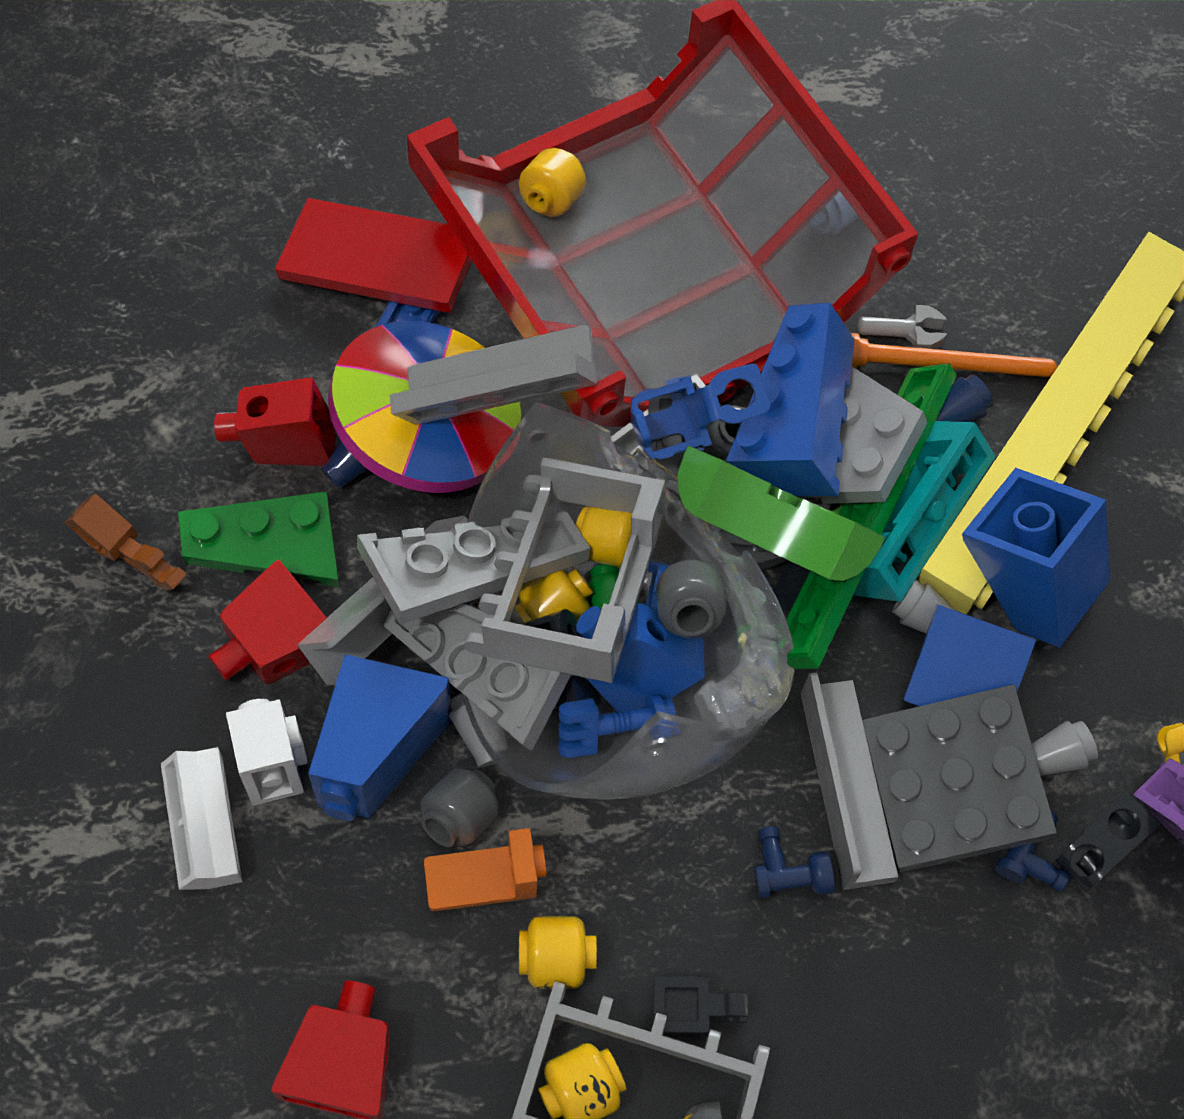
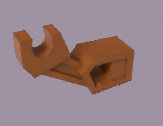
[64,493,186,591]

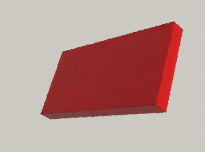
[275,198,472,313]

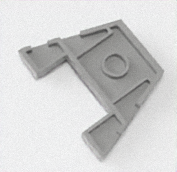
[796,367,927,504]

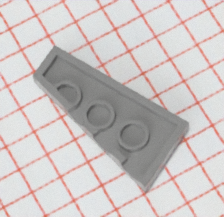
[357,512,590,625]
[383,603,571,751]

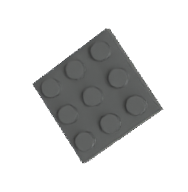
[862,684,1057,873]

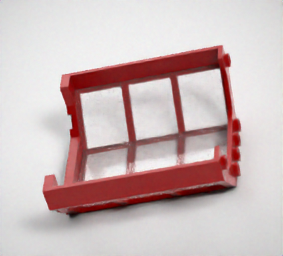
[407,0,918,427]

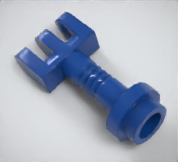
[558,695,677,758]

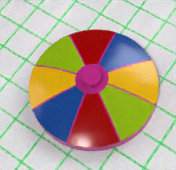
[328,321,521,493]

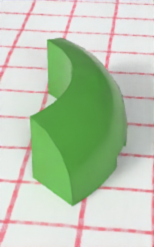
[678,446,885,581]

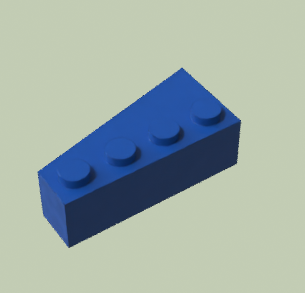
[726,302,854,496]

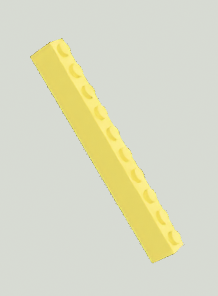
[917,232,1184,615]

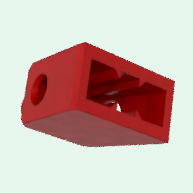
[214,378,336,466]
[208,559,327,684]
[271,980,390,1119]

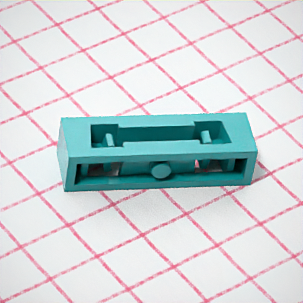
[854,421,996,602]

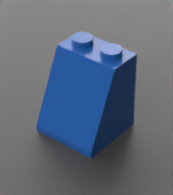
[962,467,1110,648]
[308,654,451,821]

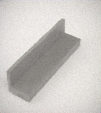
[390,325,597,425]
[297,516,469,685]
[801,672,898,890]

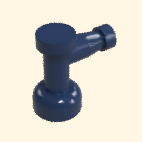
[995,810,1070,892]
[754,826,835,899]

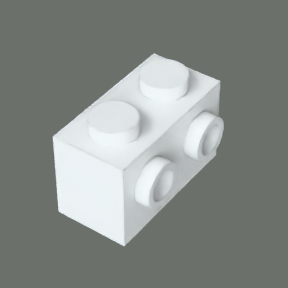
[226,699,308,806]

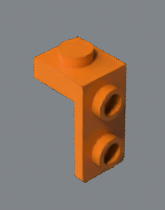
[424,828,546,912]

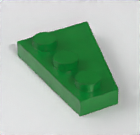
[178,491,340,588]

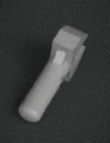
[857,305,947,349]

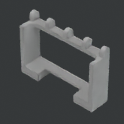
[464,457,665,683]
[512,981,770,1119]

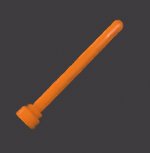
[851,333,1057,377]

